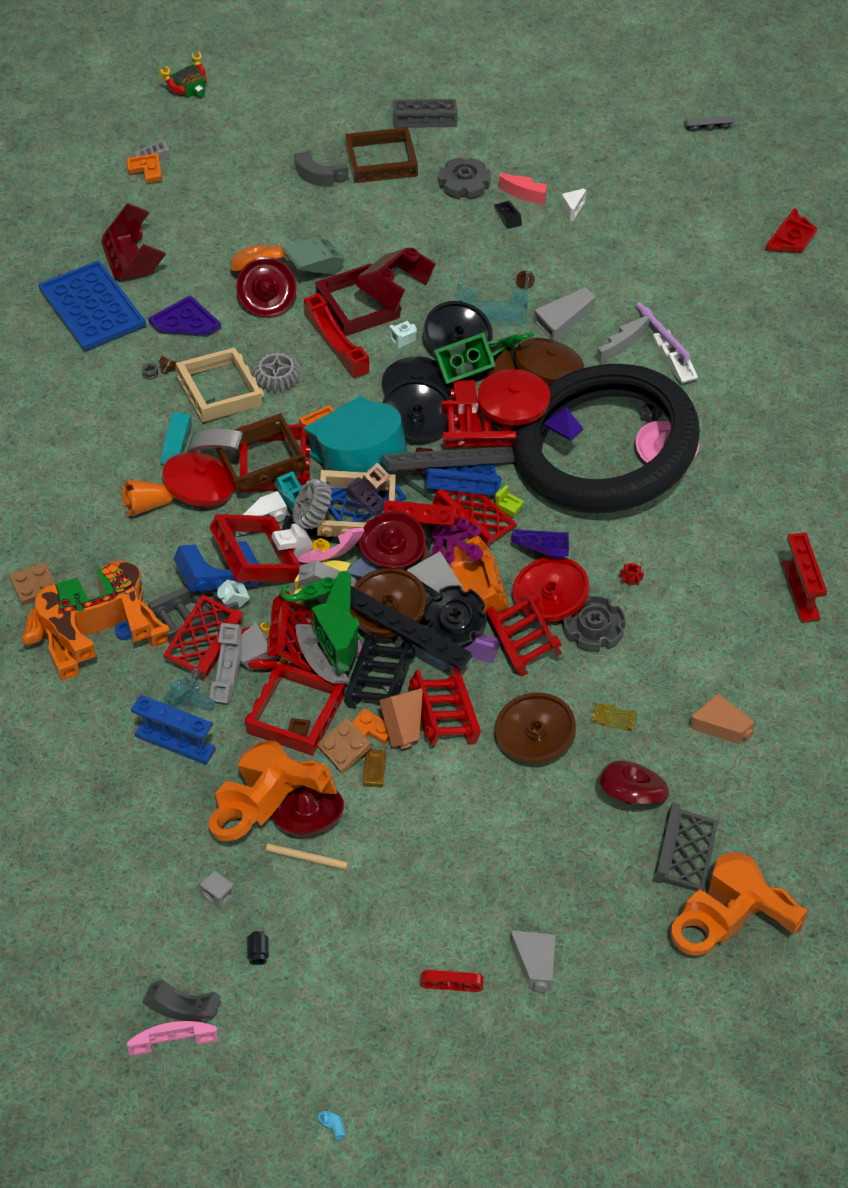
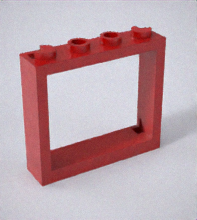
[240,424,310,492]
[209,514,301,582]
[244,662,345,756]

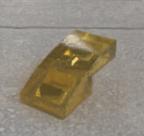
[592,704,637,731]

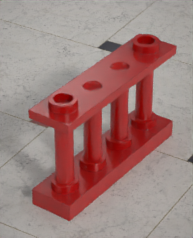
[441,400,516,448]
[384,500,471,526]
[782,532,827,622]
[486,587,562,677]
[409,669,481,746]

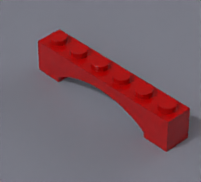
[304,293,369,378]

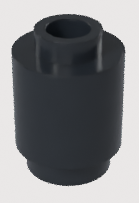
[247,931,269,965]

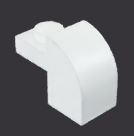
[272,524,313,558]

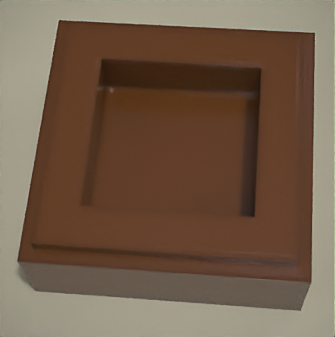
[288,718,311,737]

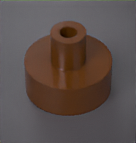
[517,271,535,288]
[159,356,177,374]

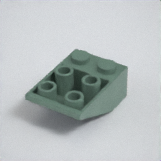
[282,237,345,275]

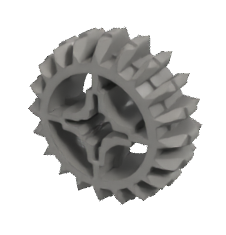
[253,352,301,393]
[292,479,332,530]

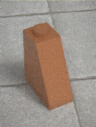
[379,688,423,749]
[690,694,755,744]

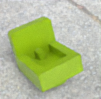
[495,485,524,517]

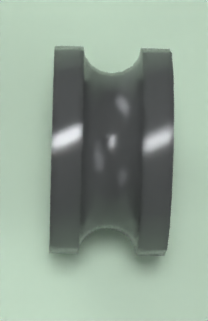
[142,363,158,380]

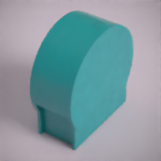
[304,395,407,473]

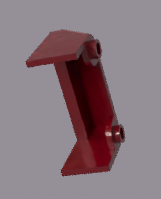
[101,203,166,281]
[356,247,436,312]

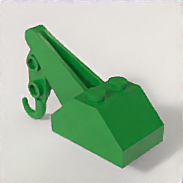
[433,332,534,384]
[280,571,360,674]

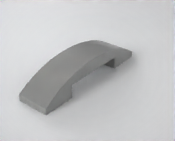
[186,429,243,453]
[209,623,241,704]
[295,624,350,683]

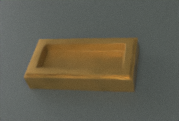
[363,749,386,787]

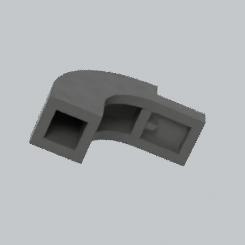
[294,151,349,187]
[142,980,221,1023]

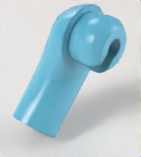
[317,1111,346,1140]

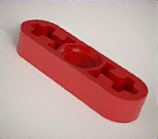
[420,970,484,992]

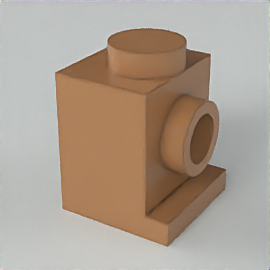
[363,463,390,494]

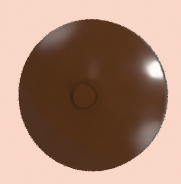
[514,338,584,385]
[350,568,427,637]
[495,692,576,765]

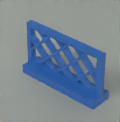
[424,464,502,495]
[328,473,406,522]

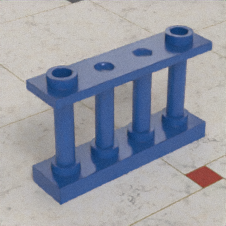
[131,695,216,765]

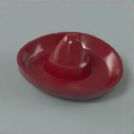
[236,257,297,317]
[359,511,426,569]
[599,760,669,805]
[272,786,344,836]

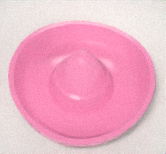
[636,421,699,464]

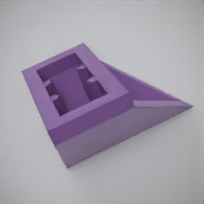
[464,635,502,664]

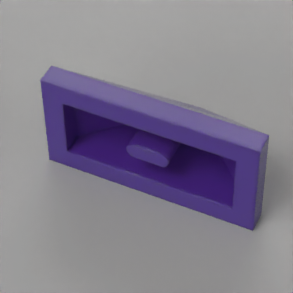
[544,407,583,441]

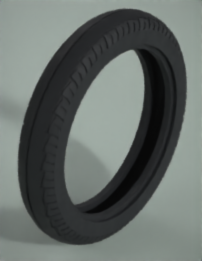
[514,364,700,513]

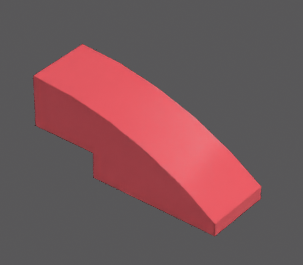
[499,173,547,205]

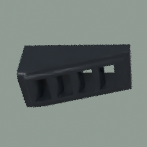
[494,201,522,229]

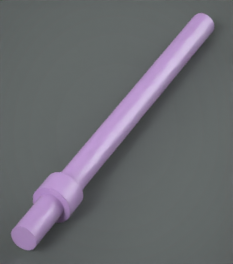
[636,302,691,360]

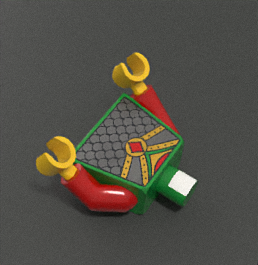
[159,51,207,98]

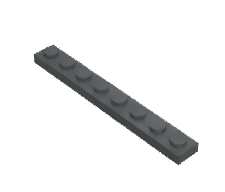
[381,447,516,471]

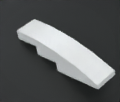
[652,330,698,383]

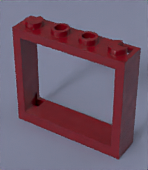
[315,263,402,336]

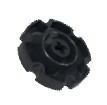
[424,585,487,647]

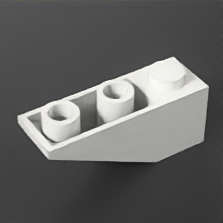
[235,491,287,537]

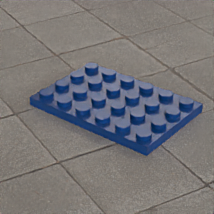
[38,260,146,351]

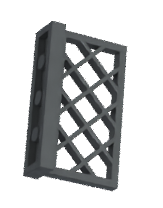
[393,99,458,128]
[652,802,718,891]

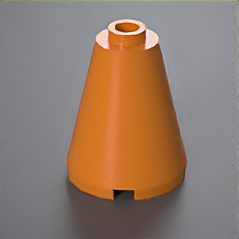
[122,479,175,516]

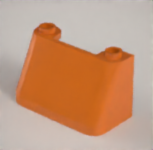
[444,535,510,617]

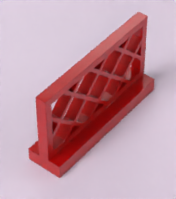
[433,489,517,548]
[266,591,313,672]
[163,594,244,681]

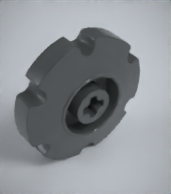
[439,158,491,198]
[563,596,626,651]

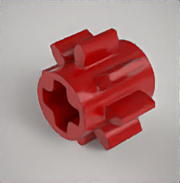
[620,563,644,586]

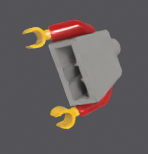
[240,622,290,670]

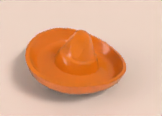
[230,244,286,271]

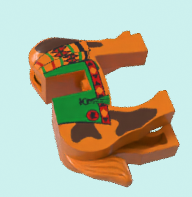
[22,561,170,681]

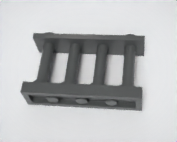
[148,586,239,645]

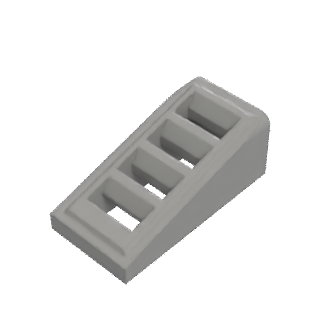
[134,140,170,160]

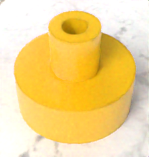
[312,538,330,552]

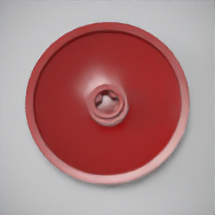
[477,369,550,425]
[162,452,235,507]
[513,556,590,622]

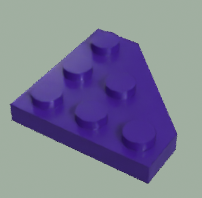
[148,295,221,336]
[512,529,569,559]

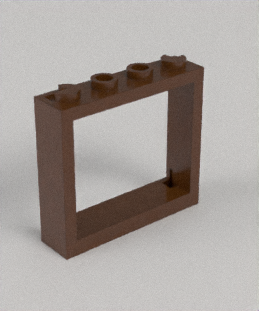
[345,127,418,183]
[215,413,307,493]

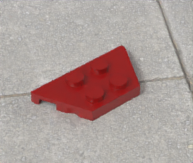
[766,208,818,252]

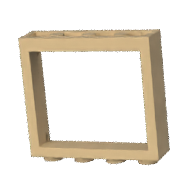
[176,347,264,423]
[317,470,395,537]

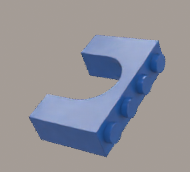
[173,541,260,592]

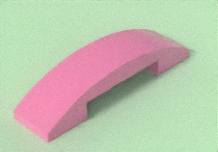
[297,527,364,563]
[127,1021,218,1056]

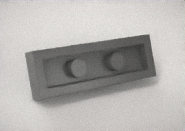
[684,116,734,130]

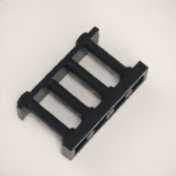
[344,635,416,709]

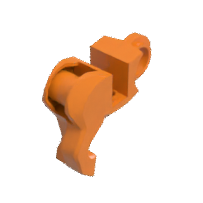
[209,741,337,841]
[671,852,809,956]

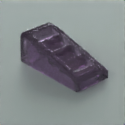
[346,477,385,516]

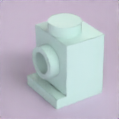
[389,321,417,348]
[217,580,250,608]

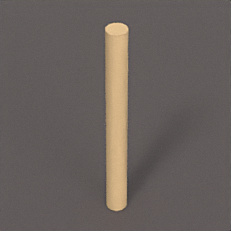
[266,843,349,870]

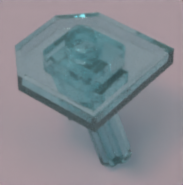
[162,668,215,711]

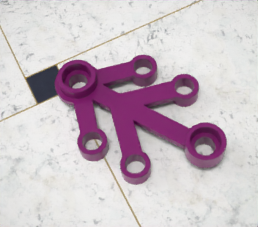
[431,518,483,564]

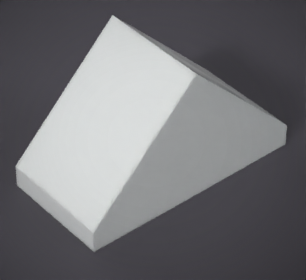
[561,189,586,221]

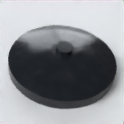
[423,301,493,354]
[382,356,452,396]
[383,379,450,444]

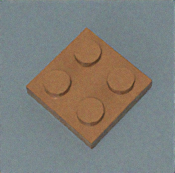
[9,562,55,606]
[317,717,373,773]

